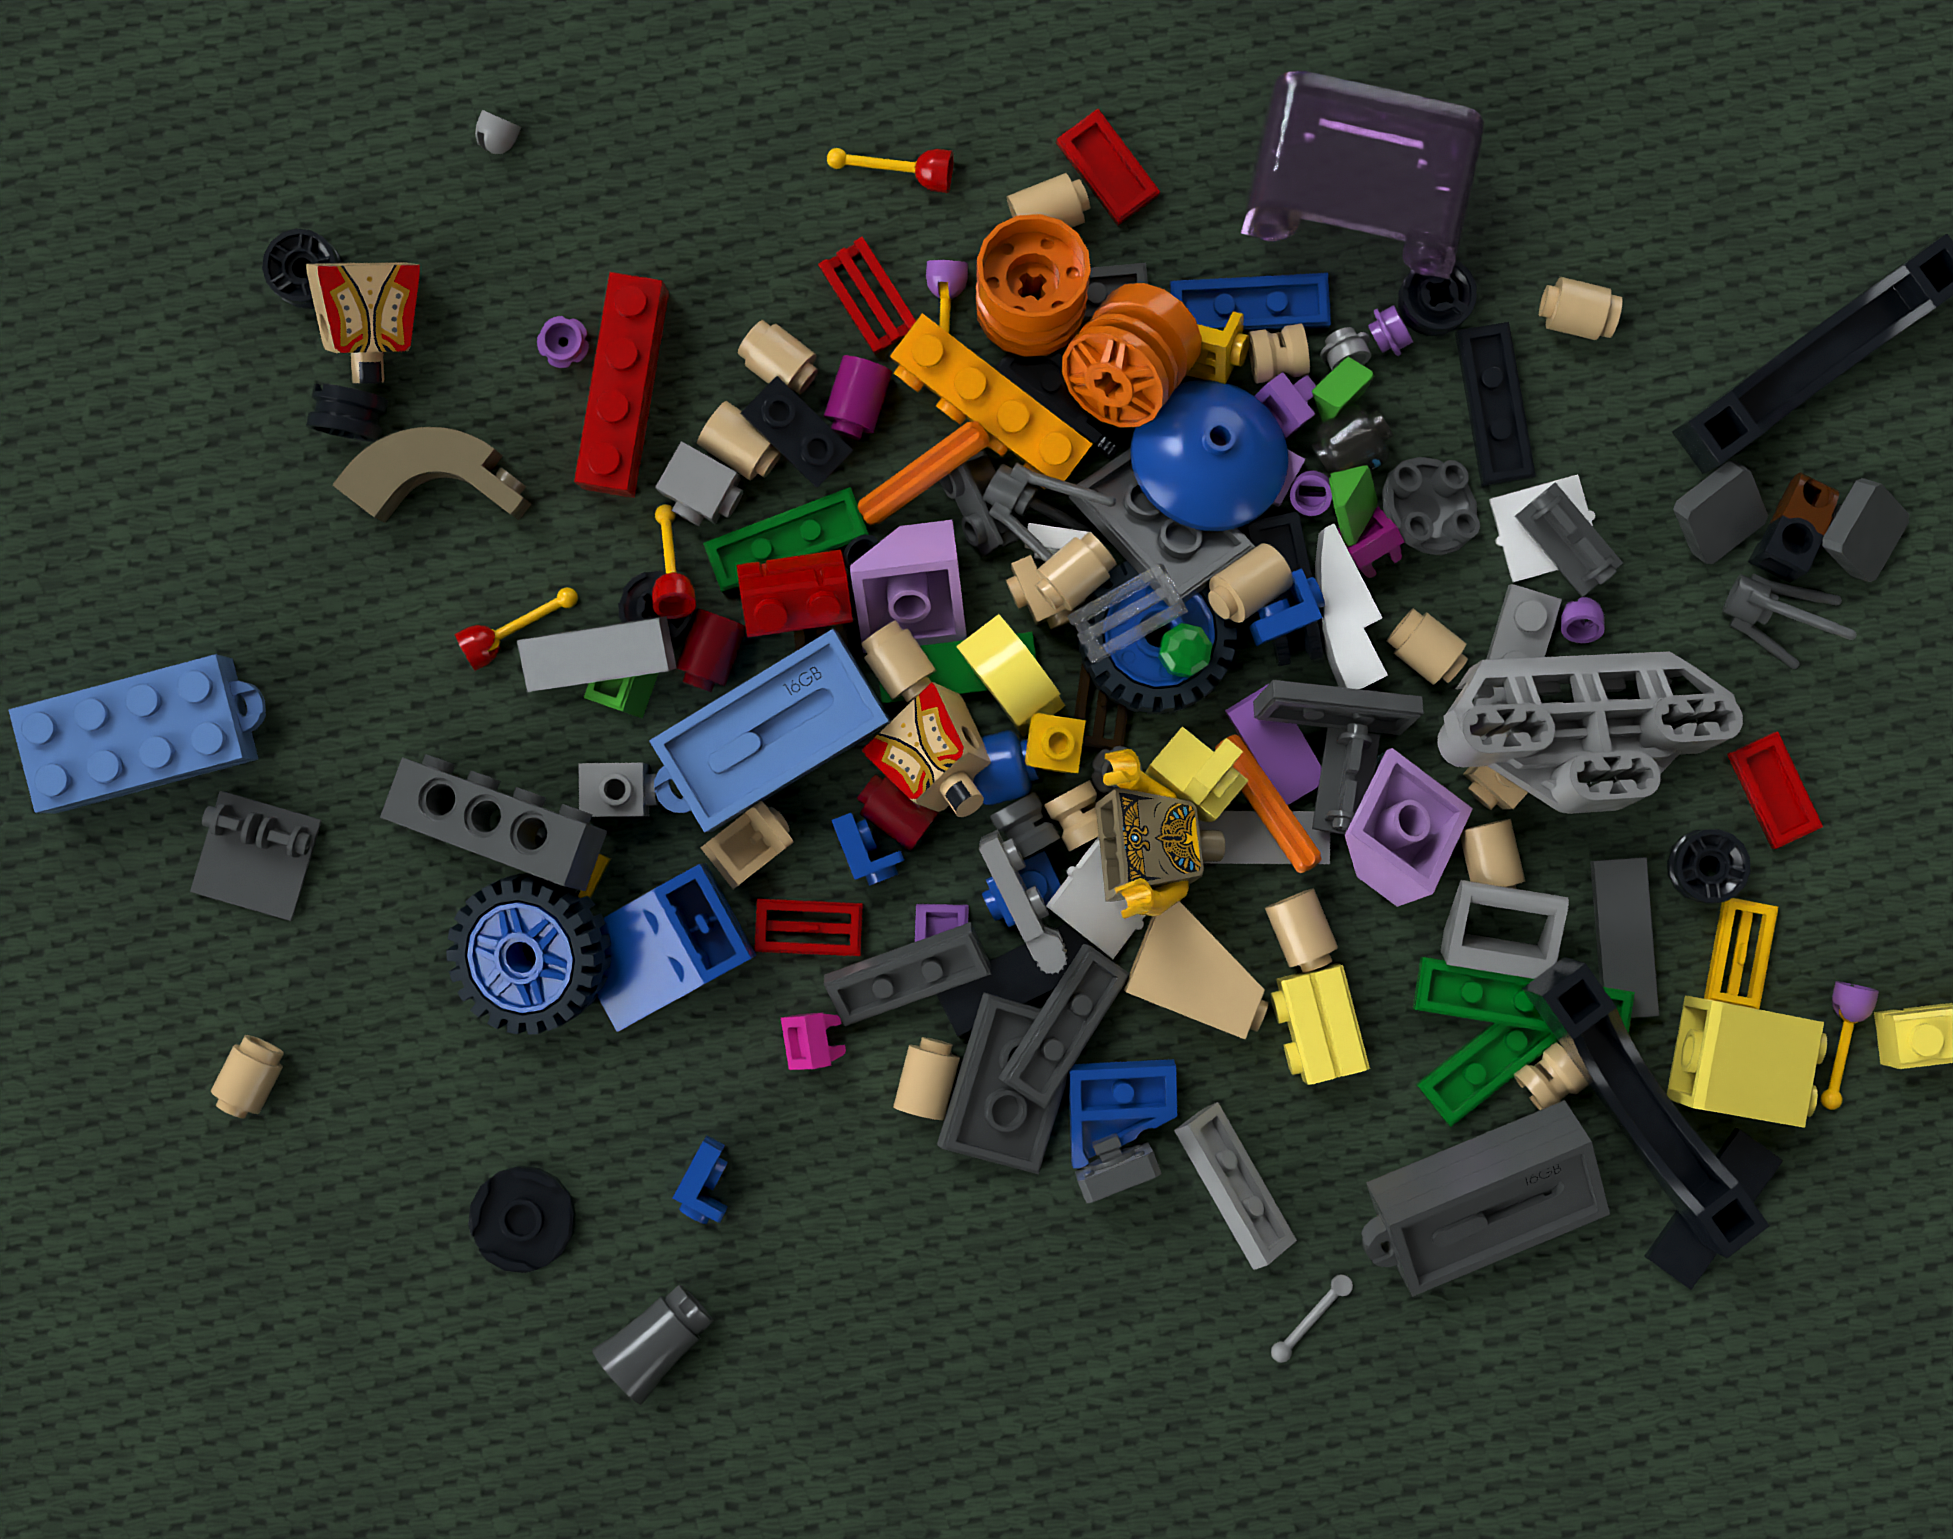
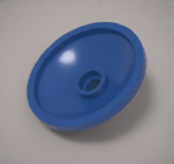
[1131,380,1288,531]

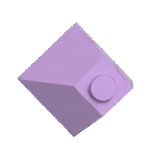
[850,520,967,653]
[1345,748,1473,907]

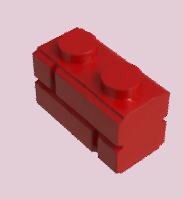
[736,550,853,638]

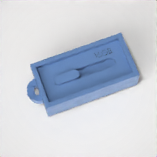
[649,629,892,833]
[8,654,266,814]

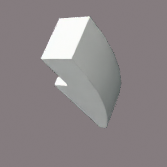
[1315,524,1388,689]

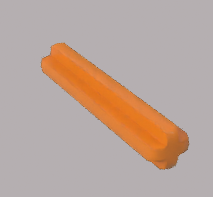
[857,421,990,525]
[1215,734,1322,873]

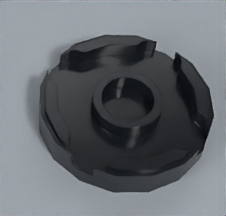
[468,1166,576,1273]

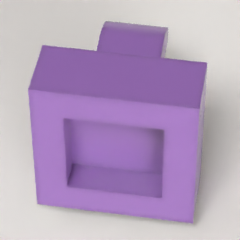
[1255,372,1316,439]

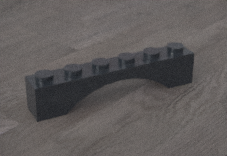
[1672,234,1953,474]
[1522,957,1770,1258]

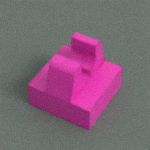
[781,1013,846,1070]

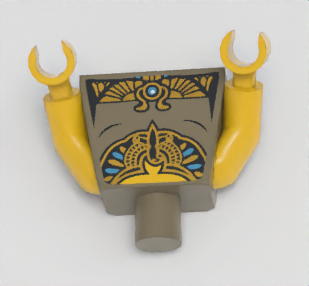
[1095,749,1225,919]

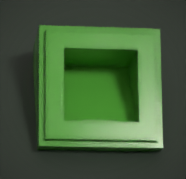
[1312,356,1374,427]
[1329,465,1378,547]
[584,673,658,718]

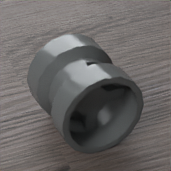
[989,791,1061,858]

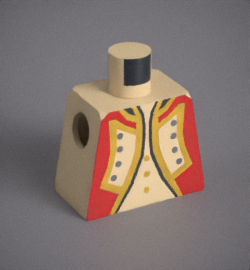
[306,262,420,384]
[862,682,991,817]

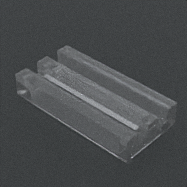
[1067,564,1188,663]

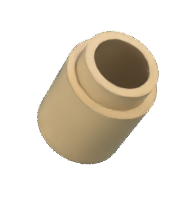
[1539,277,1623,340]
[738,320,818,395]
[1035,532,1117,611]
[1387,608,1468,685]
[861,620,936,703]
[211,1035,284,1118]

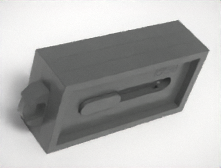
[1361,1100,1610,1297]

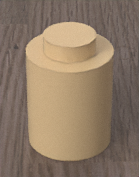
[1007,173,1091,228]
[697,401,781,480]
[1208,543,1293,623]
[1460,819,1525,889]
[1265,888,1338,973]
[893,1037,960,1120]

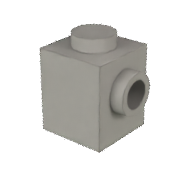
[655,441,743,526]
[579,763,658,817]

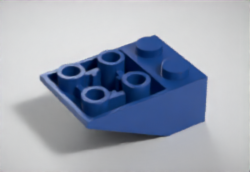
[597,863,757,1032]

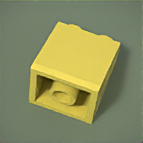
[1667,995,1827,1128]

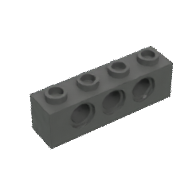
[380,754,607,891]

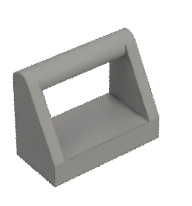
[1440,880,1569,979]

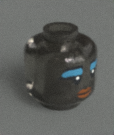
[1311,404,1394,477]

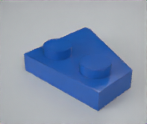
[1068,1059,1177,1169]

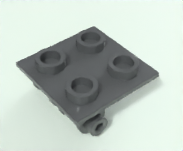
[190,791,322,921]

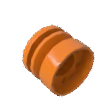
[976,214,1091,357]
[1062,283,1202,428]

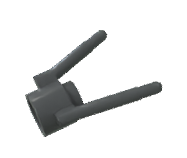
[983,463,1116,562]
[1722,573,1857,669]

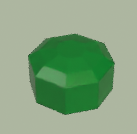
[1158,623,1213,678]

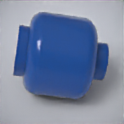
[973,730,1039,806]

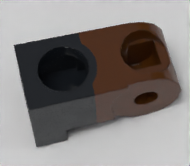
[1748,472,1840,583]

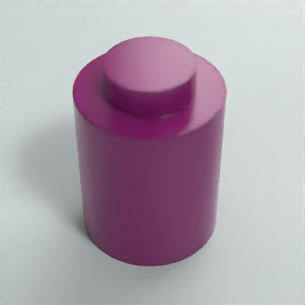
[824,355,893,440]

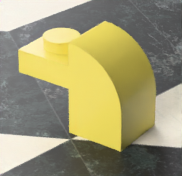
[956,614,1065,737]
[1145,726,1249,822]

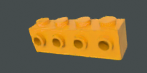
[890,313,1092,490]

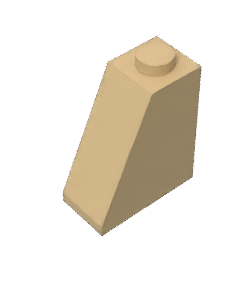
[1123,901,1268,1039]

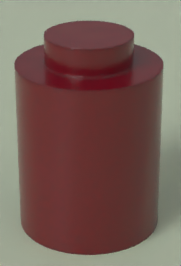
[676,609,746,693]
[857,774,940,851]

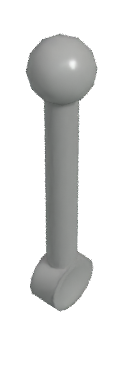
[1271,1274,1353,1363]

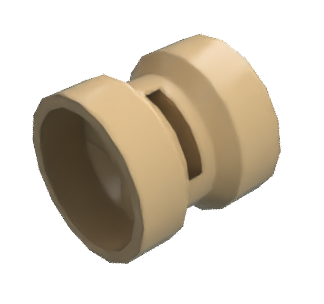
[1248,323,1310,383]
[1044,780,1099,851]
[1514,1042,1589,1110]

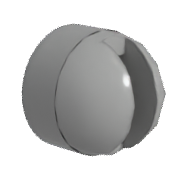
[475,110,521,154]

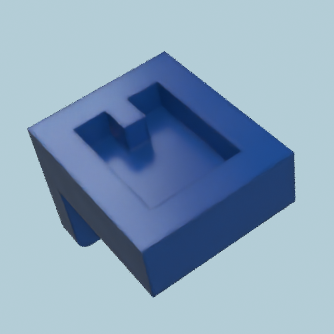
[1249,568,1325,646]
[831,813,905,886]
[982,851,1062,927]
[673,1136,728,1224]

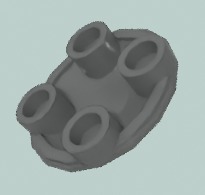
[1382,457,1480,555]

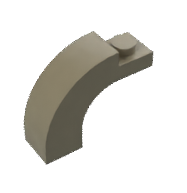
[333,427,531,523]

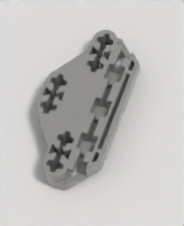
[1438,651,1743,814]

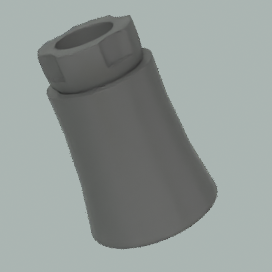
[592,1285,714,1405]

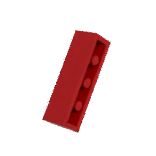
[574,272,669,498]

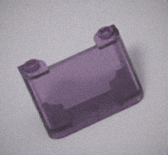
[1241,70,1484,279]

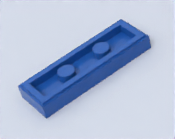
[1170,273,1331,332]

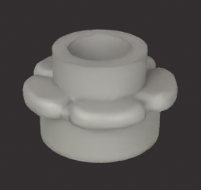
[1320,327,1371,371]

